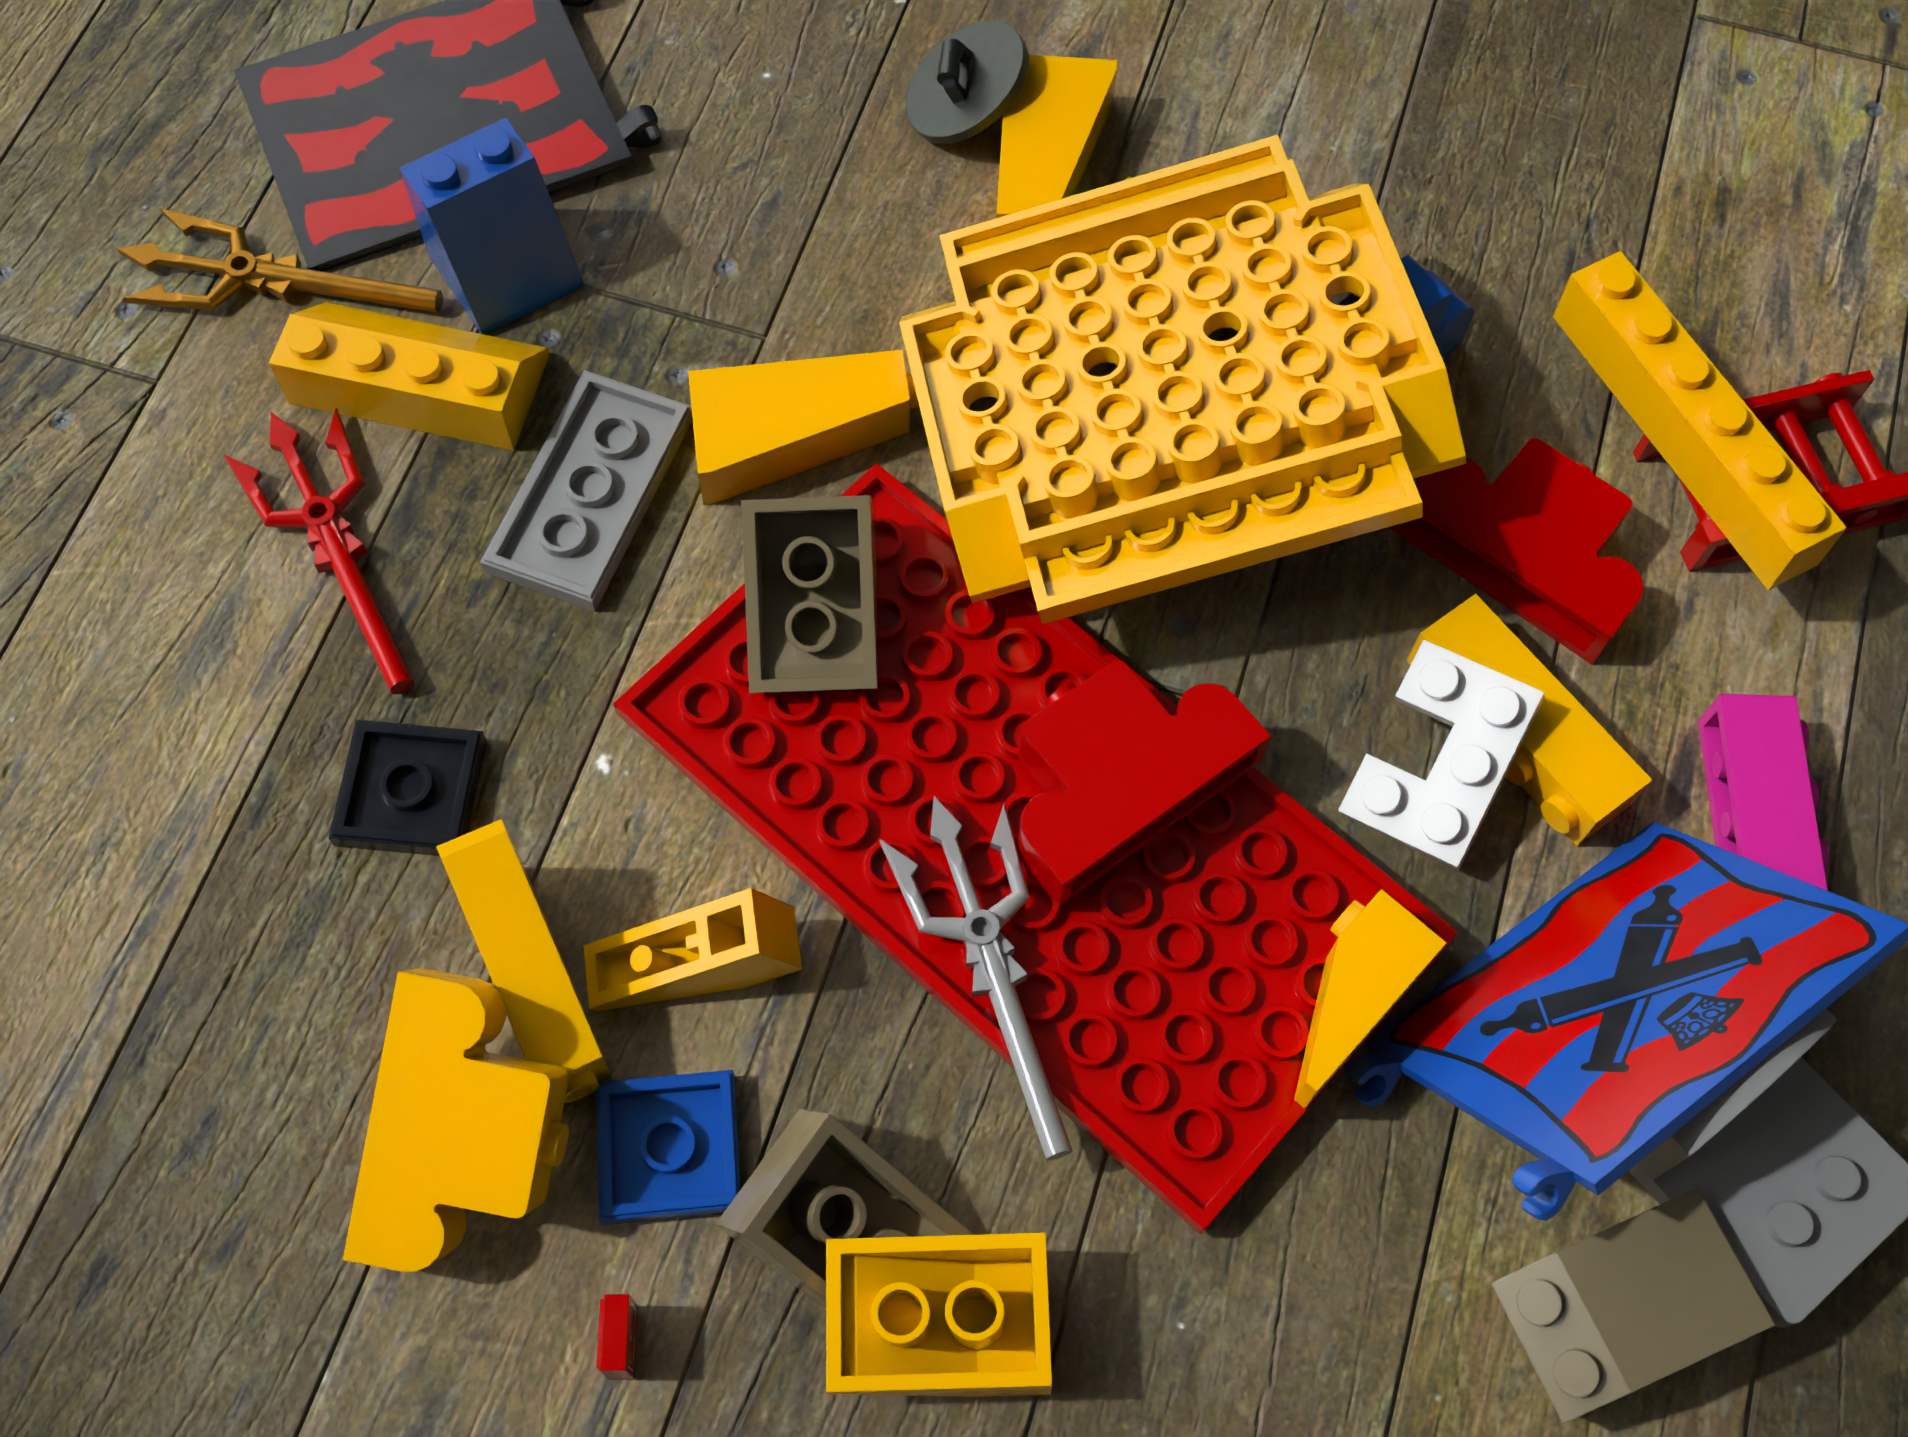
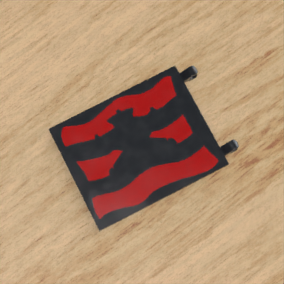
[234,0,661,271]

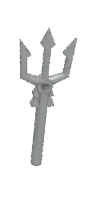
[879,796,1073,1161]

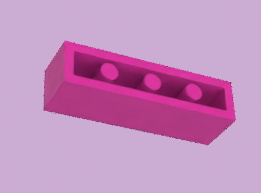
[1698,694,1829,891]

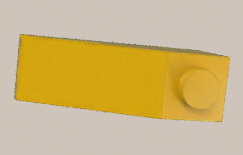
[583,888,802,1011]
[1294,889,1447,1109]

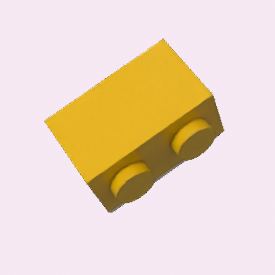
[826,1233,1052,1397]

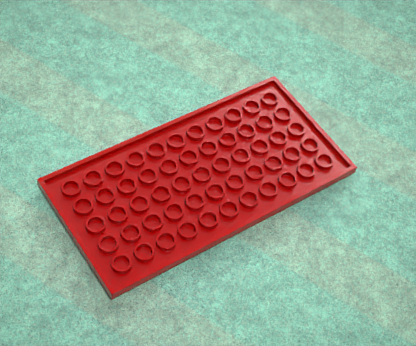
[613,463,1458,1235]

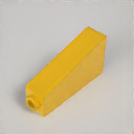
[996,55,1117,218]
[688,350,920,505]
[436,819,611,1103]

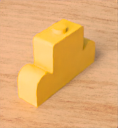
[343,968,569,1272]

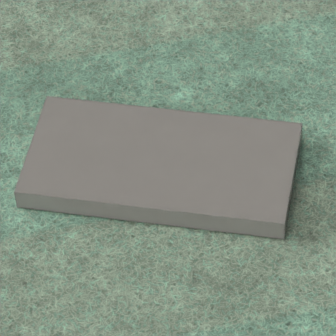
[480,370,693,612]

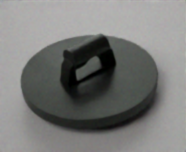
[906,20,1029,144]

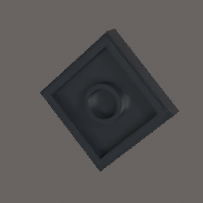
[329,719,487,856]

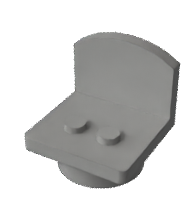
[1629,1009,1908,1328]

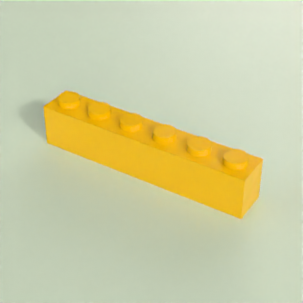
[1553,251,1847,591]

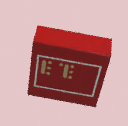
[596,1294,638,1380]

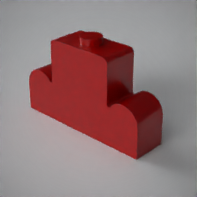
[1389,438,1643,665]
[1017,660,1271,907]

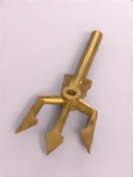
[117,208,443,313]

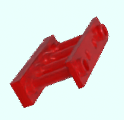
[1632,370,1908,572]

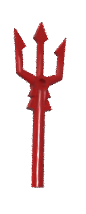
[224,408,414,695]

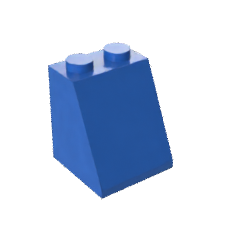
[399,118,584,335]

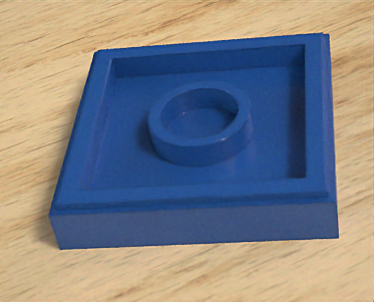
[596,1070,741,1225]

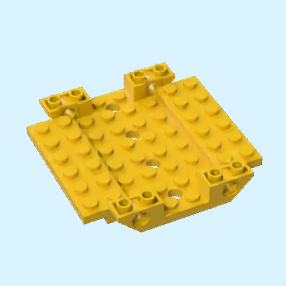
[899,135,1466,624]

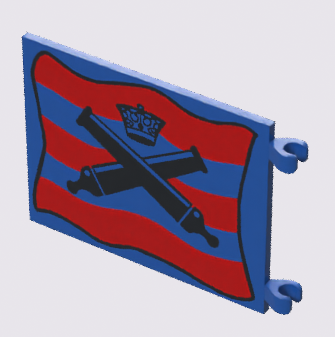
[1345,821,1908,1220]

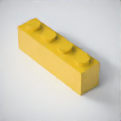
[1406,594,1652,846]

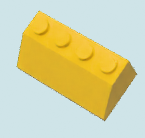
[269,302,550,451]

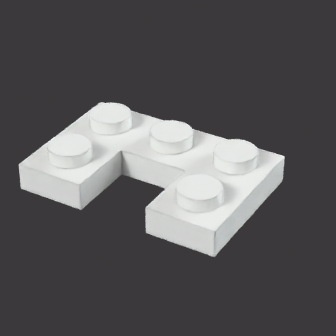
[1338,639,1544,871]

